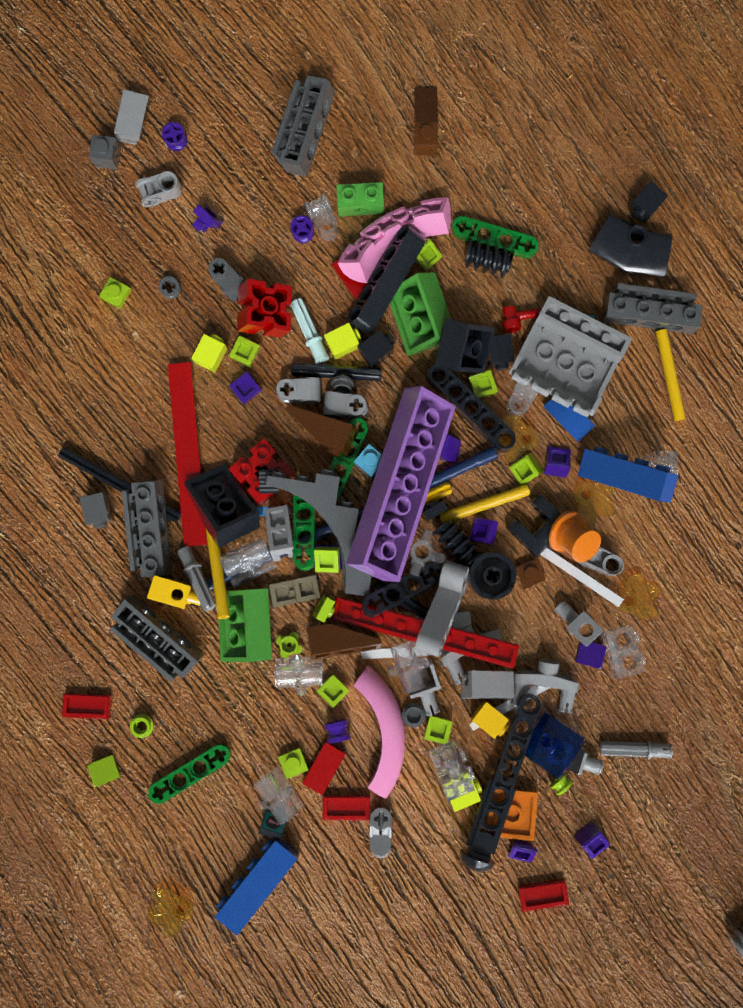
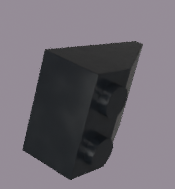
[184,463,260,548]

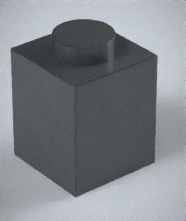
[89,135,121,170]
[80,492,114,529]

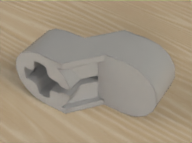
[369,808,392,859]

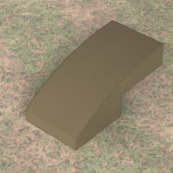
[268,575,320,608]

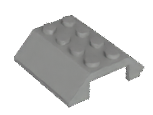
[509,296,632,417]

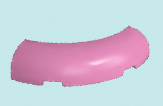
[338,197,451,283]
[353,665,406,799]

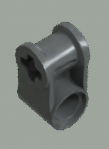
[208,258,245,303]

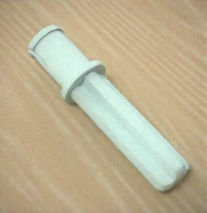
[291,298,329,364]

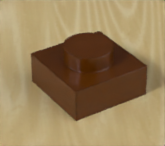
[515,559,546,589]

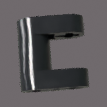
[505,493,561,557]

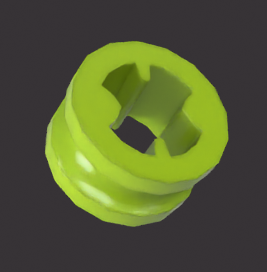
[550,772,573,796]

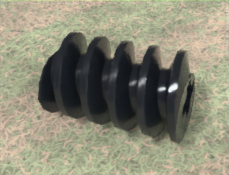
[464,238,515,279]
[432,518,482,566]

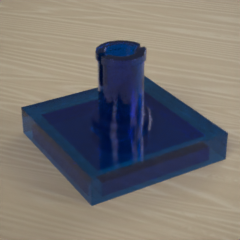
[519,712,586,780]

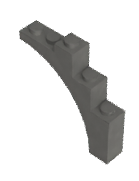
[264,469,372,596]

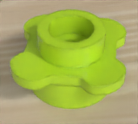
[276,632,303,658]

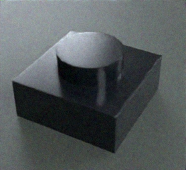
[422,500,448,522]

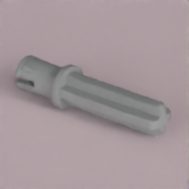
[177,546,216,612]
[600,741,673,760]

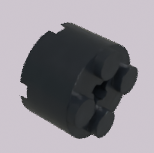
[467,552,517,600]

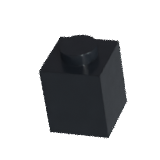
[628,181,668,224]
[358,330,395,368]
[488,334,515,371]

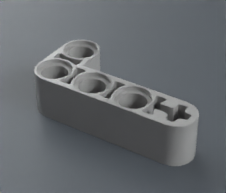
[415,560,469,657]

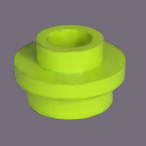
[130,714,154,738]

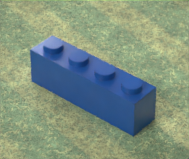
[577,446,679,503]
[215,839,299,936]

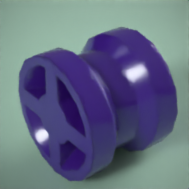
[162,122,188,151]
[290,216,314,243]
[324,719,351,743]

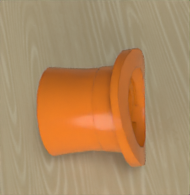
[549,511,601,562]

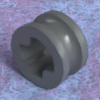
[159,276,181,299]

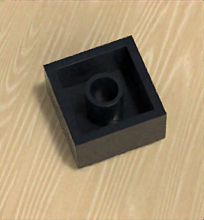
[435,318,495,373]

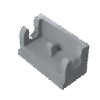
[114,89,149,145]
[264,505,294,562]
[461,670,514,699]

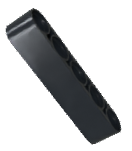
[347,224,426,334]
[428,364,516,453]

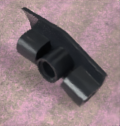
[589,212,672,277]

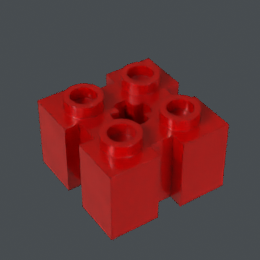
[237,279,292,338]
[229,439,295,506]

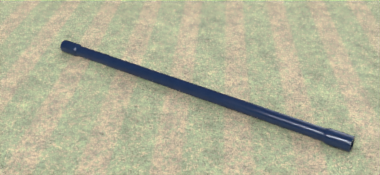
[205,446,498,592]

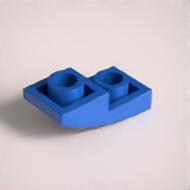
[543,399,595,442]

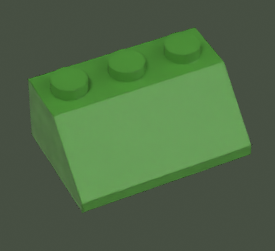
[390,272,451,356]
[218,589,272,662]

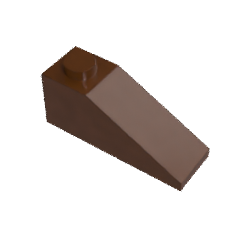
[414,88,438,155]
[286,405,357,457]
[306,622,382,660]

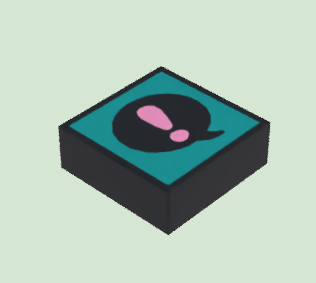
[258,810,288,840]

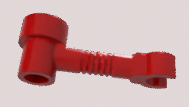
[502,306,543,333]

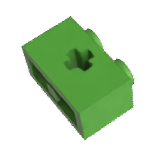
[336,182,384,217]

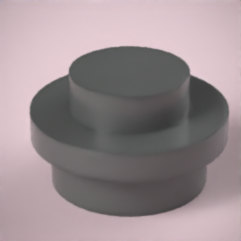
[331,375,354,394]
[402,703,425,727]

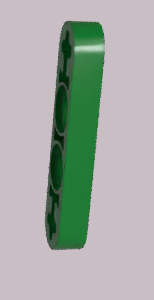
[452,216,539,259]
[329,418,368,501]
[293,495,316,571]
[148,743,232,804]

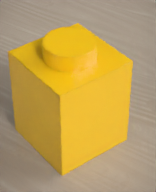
[470,700,509,739]

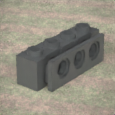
[271,75,335,177]
[601,283,703,334]
[122,479,172,577]
[110,594,205,682]

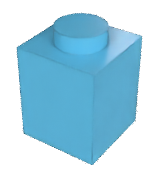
[354,444,382,479]

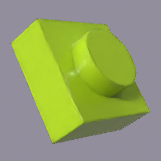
[99,277,131,309]
[229,336,261,368]
[468,370,498,399]
[314,547,340,573]
[312,595,335,622]
[316,674,350,708]
[424,715,453,745]
[278,747,309,779]

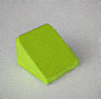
[415,238,443,271]
[509,453,544,486]
[87,755,121,787]

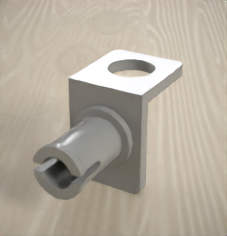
[555,601,603,646]
[408,659,441,716]
[546,739,603,775]

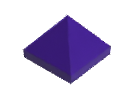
[508,840,537,863]

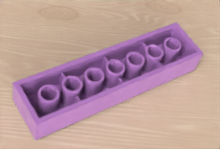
[346,386,456,582]

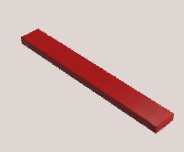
[168,362,208,547]
[331,597,520,669]

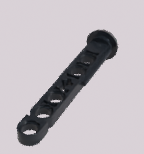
[460,693,541,872]

